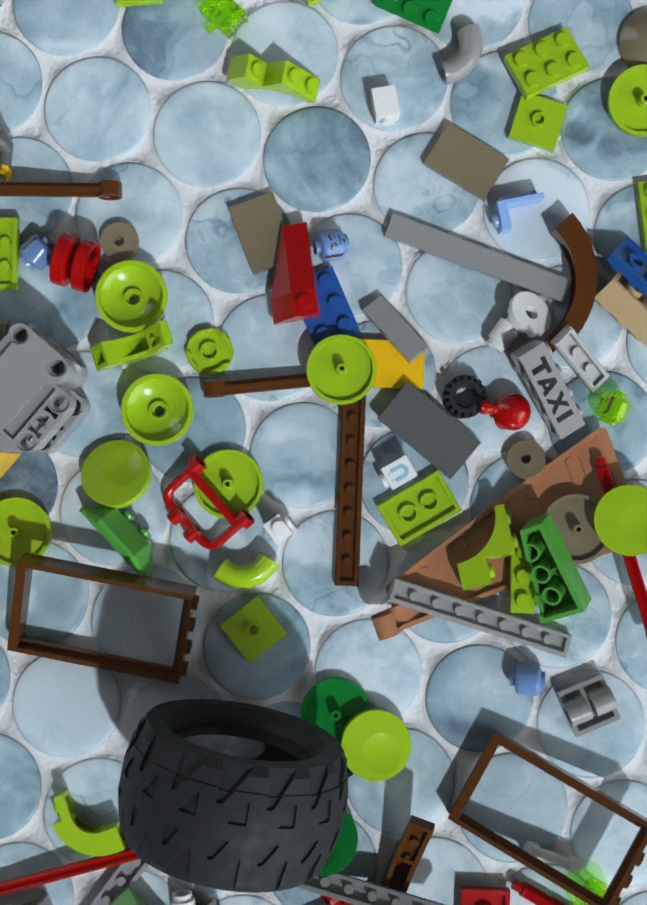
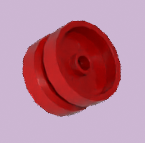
[49,232,101,293]

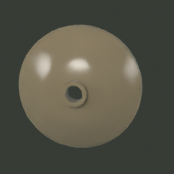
[618,8,647,68]

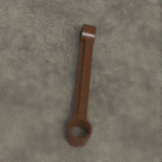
[0,180,122,201]
[203,373,310,398]

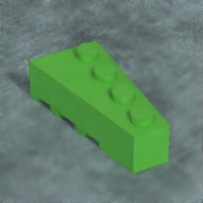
[520,513,592,624]

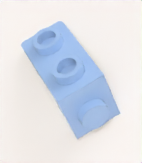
[492,190,544,235]

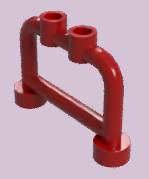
[163,454,255,549]

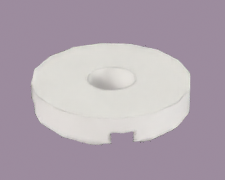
[507,291,551,338]

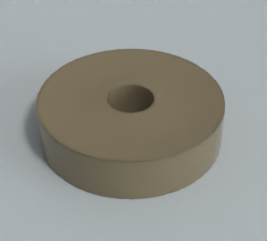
[100,222,140,262]
[507,440,546,480]

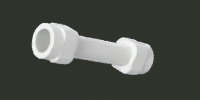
[523,841,583,874]

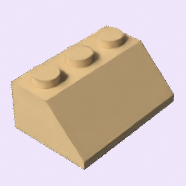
[595,272,647,347]

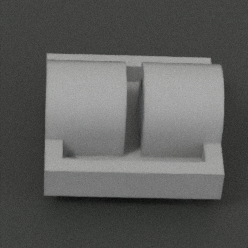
[556,672,621,737]

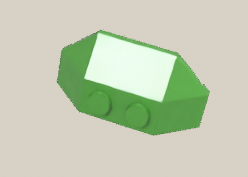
[79,506,153,577]

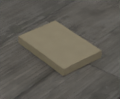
[423,122,509,201]
[228,191,286,275]

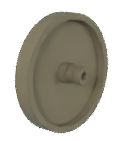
[543,494,607,564]

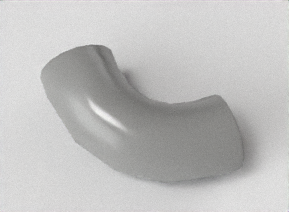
[440,24,483,85]

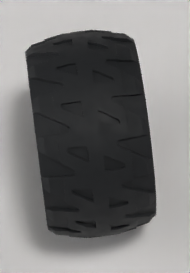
[118,699,348,893]

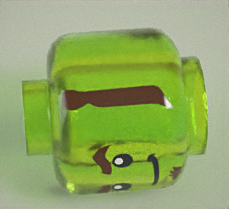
[596,390,632,427]

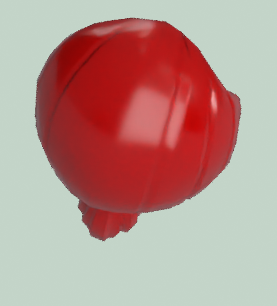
[479,393,531,430]

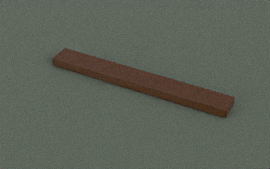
[335,395,366,586]

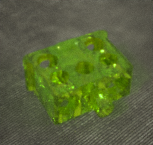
[199,0,248,39]

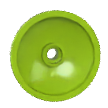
[95,260,168,333]
[121,374,194,446]

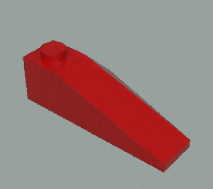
[270,222,321,325]

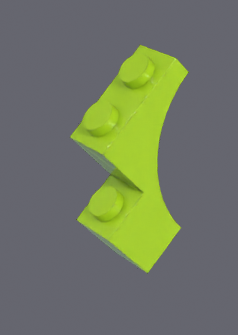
[226,53,320,103]
[457,504,519,590]

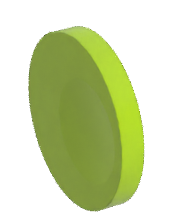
[607,64,647,137]
[306,334,376,405]
[81,440,152,508]
[194,449,263,519]
[594,484,647,556]
[0,497,53,567]
[340,709,411,782]

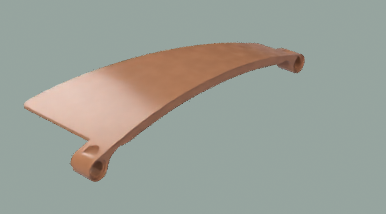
[371,428,627,640]

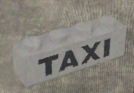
[510,339,585,440]

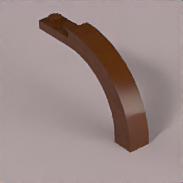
[512,213,597,375]
[381,815,435,893]

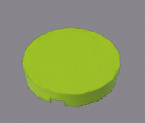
[186,328,234,376]

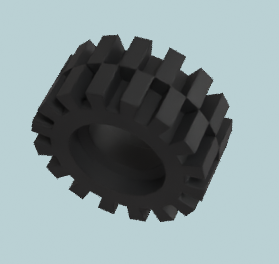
[442,375,487,419]

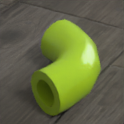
[213,552,280,589]

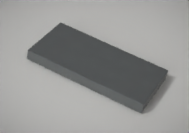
[377,381,481,479]

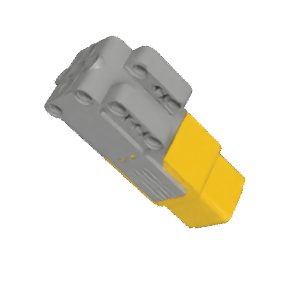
[0,323,90,479]

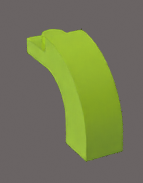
[90,320,173,372]
[52,788,127,856]

